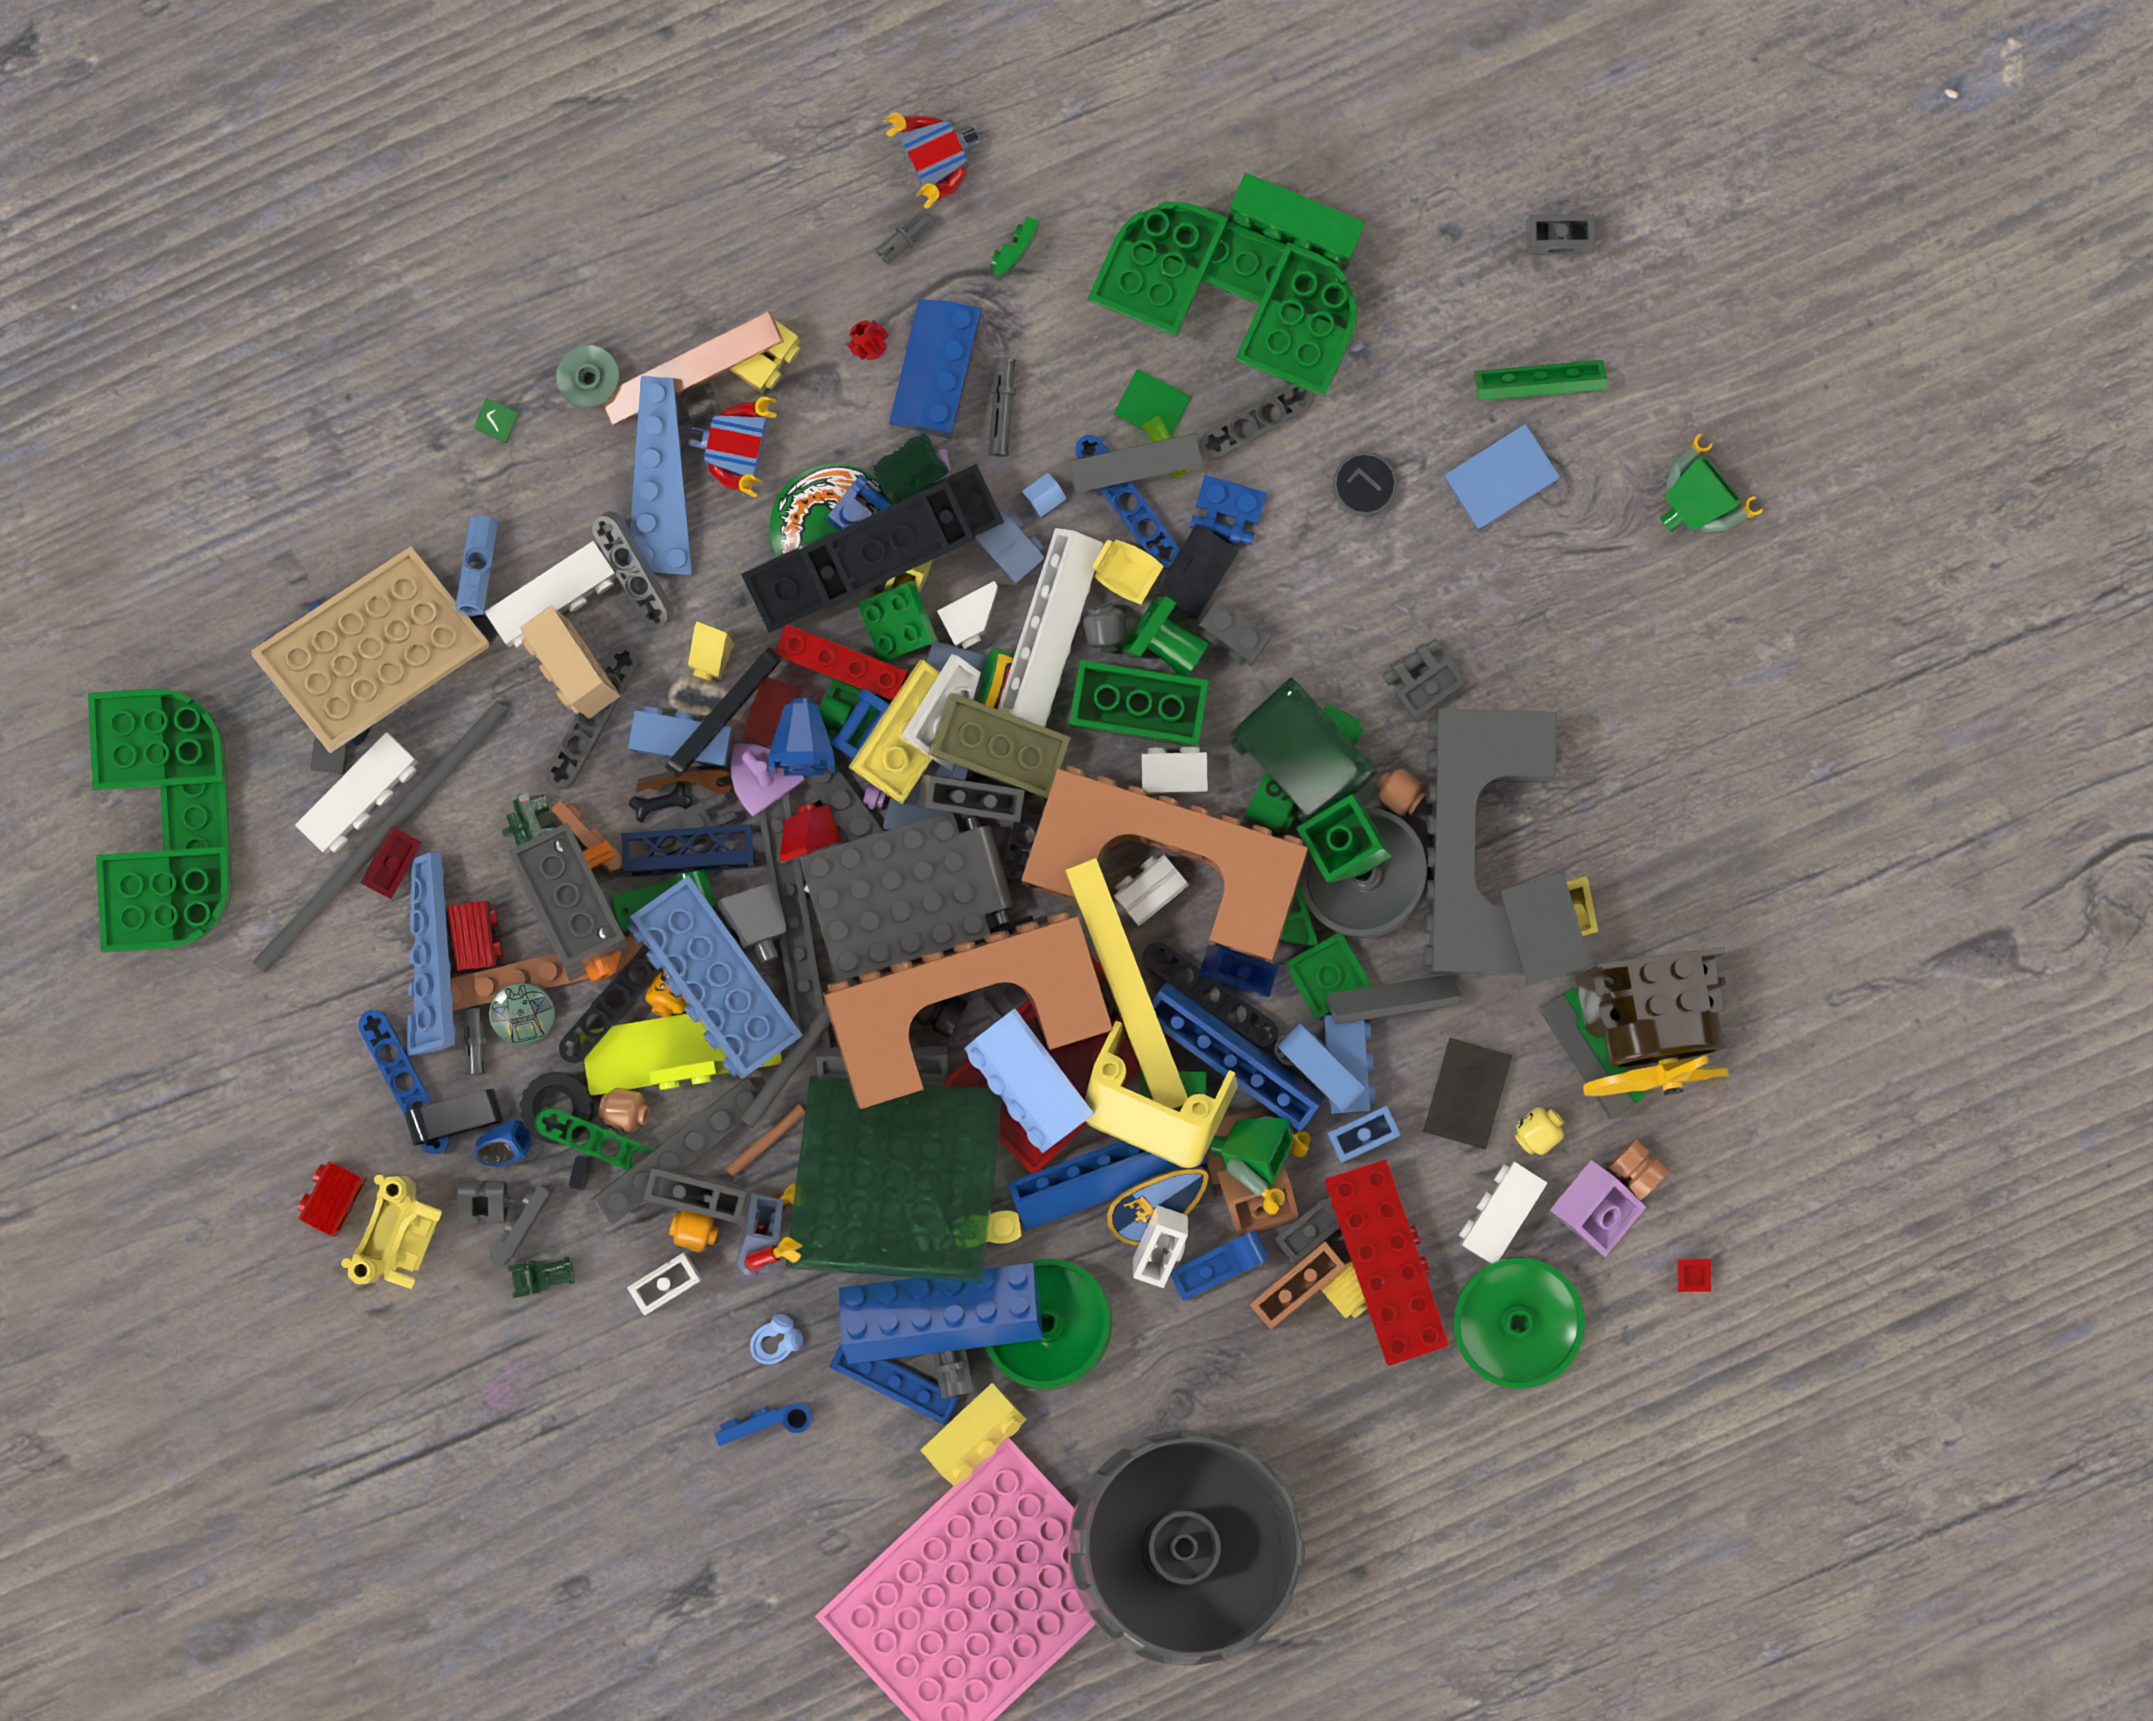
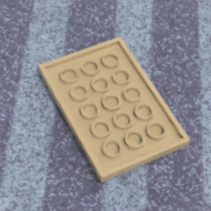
[251,546,489,753]

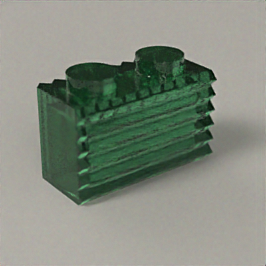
[871,433,950,504]

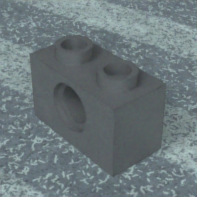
[1526,214,1595,254]

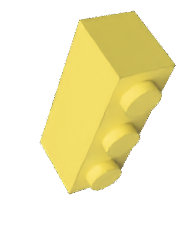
[920,1383,1027,1487]

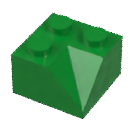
[1297,794,1392,884]

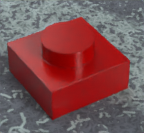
[1677,1259,1711,1292]

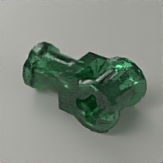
[507,1255,575,1298]

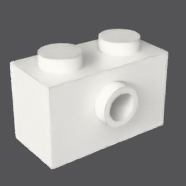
[1133,1205,1188,1288]

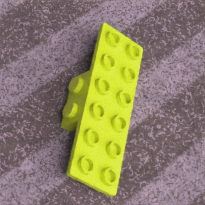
[580,1014,782,1096]

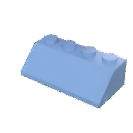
[964,1009,1094,1153]

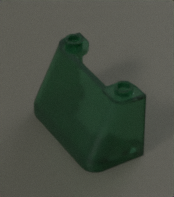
[1229,677,1377,824]

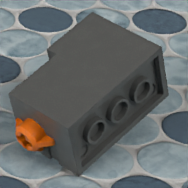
[508,822,629,982]

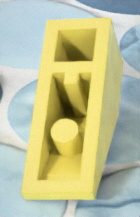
[688,622,734,682]

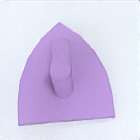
[731,744,805,817]

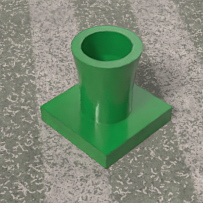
[1119,596,1209,677]

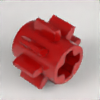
[847,320,889,360]

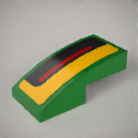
[976,647,1015,709]

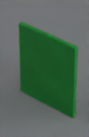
[1113,369,1191,440]

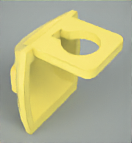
[1092,539,1164,605]

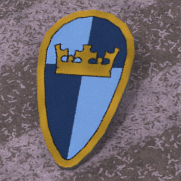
[1107,1167,1209,1246]

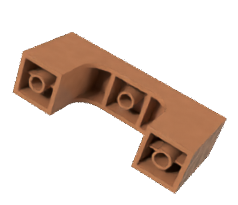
[1021,766,1308,966]
[822,911,1113,1109]

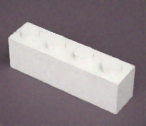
[485,541,617,648]
[295,732,418,854]

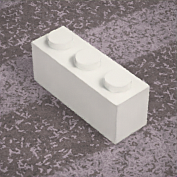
[1459,1162,1547,1263]

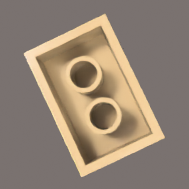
[520,605,621,719]

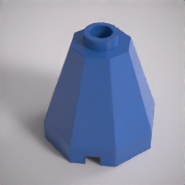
[768,698,836,776]

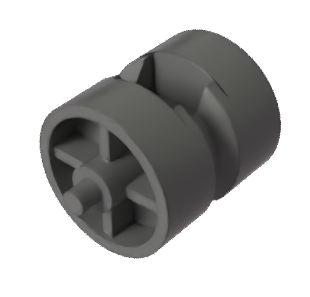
[449,1181,516,1223]

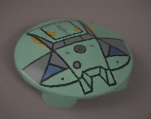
[489,983,555,1045]

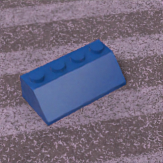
[889,299,982,439]

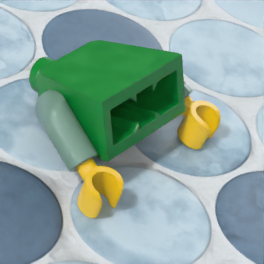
[1660,434,1763,533]
[1210,1115,1311,1214]

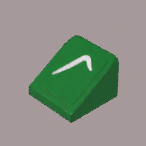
[474,398,519,443]

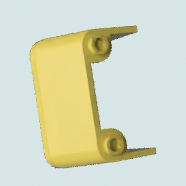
[1084,1021,1238,1168]

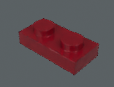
[361,826,422,899]

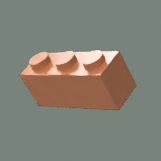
[1248,1241,1346,1330]

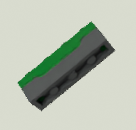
[1538,987,1646,1119]

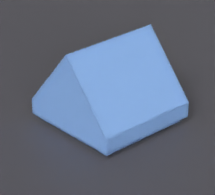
[1022,473,1067,518]

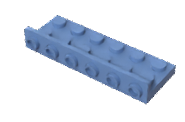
[627,875,803,1079]

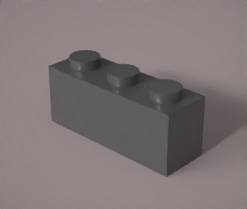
[917,775,1025,822]

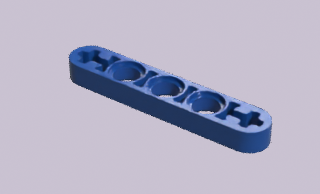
[1075,435,1180,570]
[358,1010,451,1154]

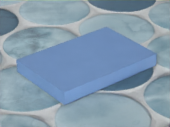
[1443,424,1560,531]

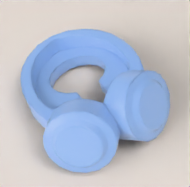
[750,1314,803,1365]

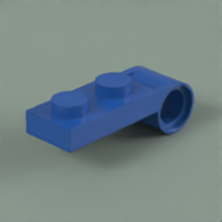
[1170,1229,1270,1301]
[714,1402,813,1446]

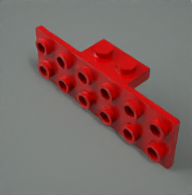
[1325,1159,1449,1366]

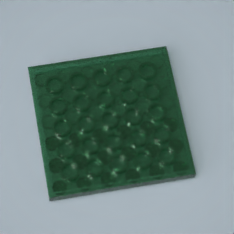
[785,1076,1003,1283]

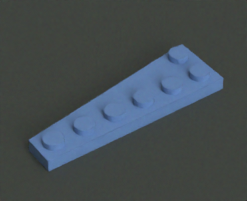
[628,376,693,575]
[407,852,455,1057]

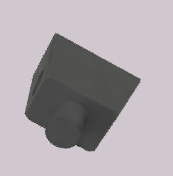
[712,882,787,965]

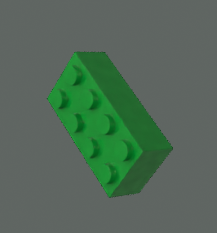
[1228,172,1365,270]
[1069,660,1209,747]

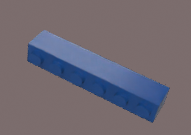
[1151,982,1325,1131]
[1008,1141,1209,1231]

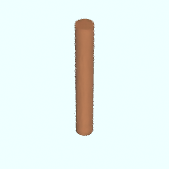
[725,1104,808,1178]

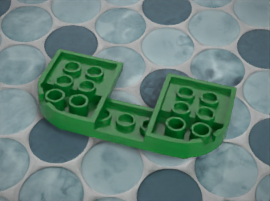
[1088,202,1358,398]
[88,689,232,953]

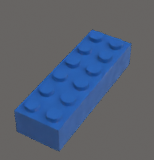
[839,1263,1043,1364]

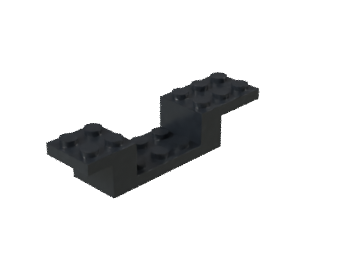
[741,463,1004,633]

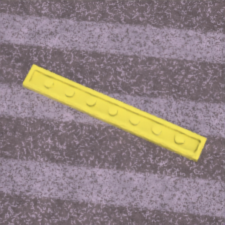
[1064,858,1188,1109]

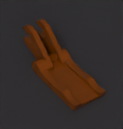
[636,766,733,794]

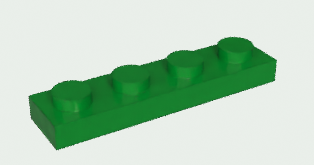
[1474,360,1607,400]

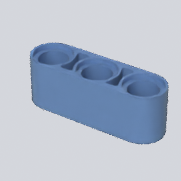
[1277,1022,1368,1112]

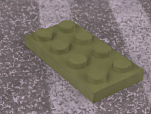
[928,693,1071,799]

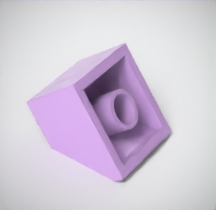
[1550,1160,1646,1257]

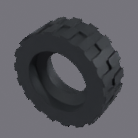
[519,1072,594,1144]

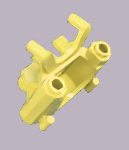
[341,1175,442,1289]

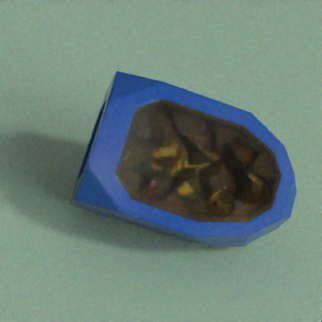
[474,1120,532,1167]

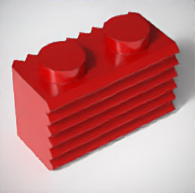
[448,901,503,972]
[297,1161,367,1237]

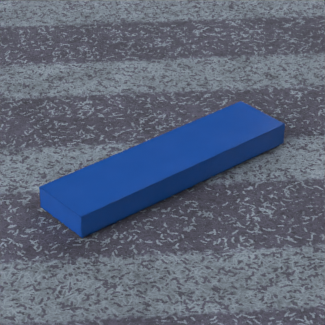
[829,1344,961,1426]

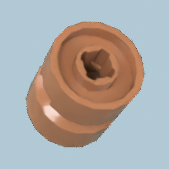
[1607,1138,1670,1200]

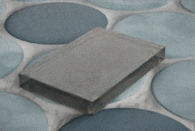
[1422,1038,1512,1150]

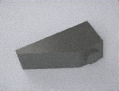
[643,1167,747,1224]

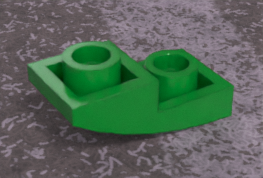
[990,216,1039,281]

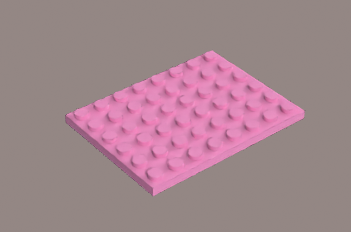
[815,1437,1096,1721]

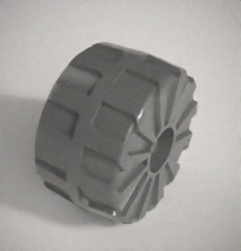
[1068,1430,1305,1666]

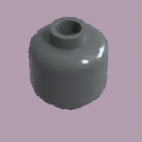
[1083,603,1128,653]

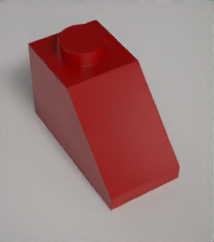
[780,802,841,862]

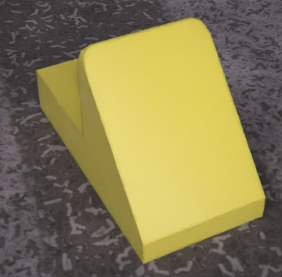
[1567,876,1598,936]

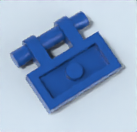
[1189,475,1267,545]

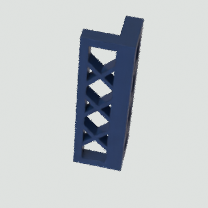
[621,824,756,877]

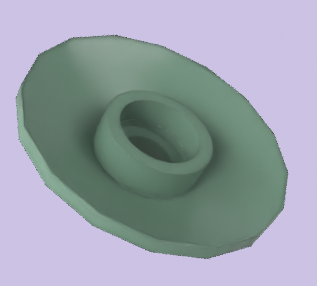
[556,345,620,409]

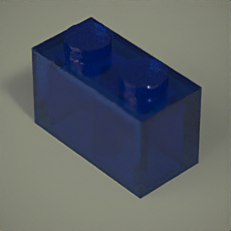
[1198,945,1279,997]

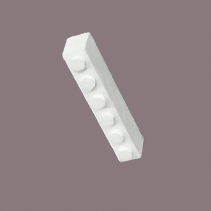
[997,528,1103,727]

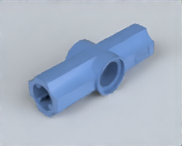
[455,515,498,616]

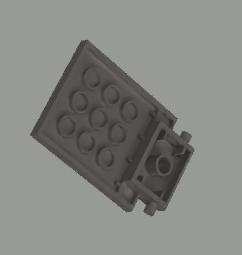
[799,812,1015,982]

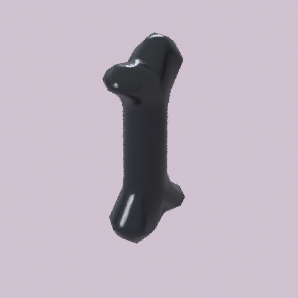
[629,782,692,823]

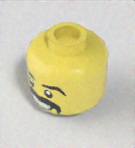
[1515,1107,1564,1155]

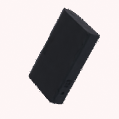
[1155,524,1239,619]

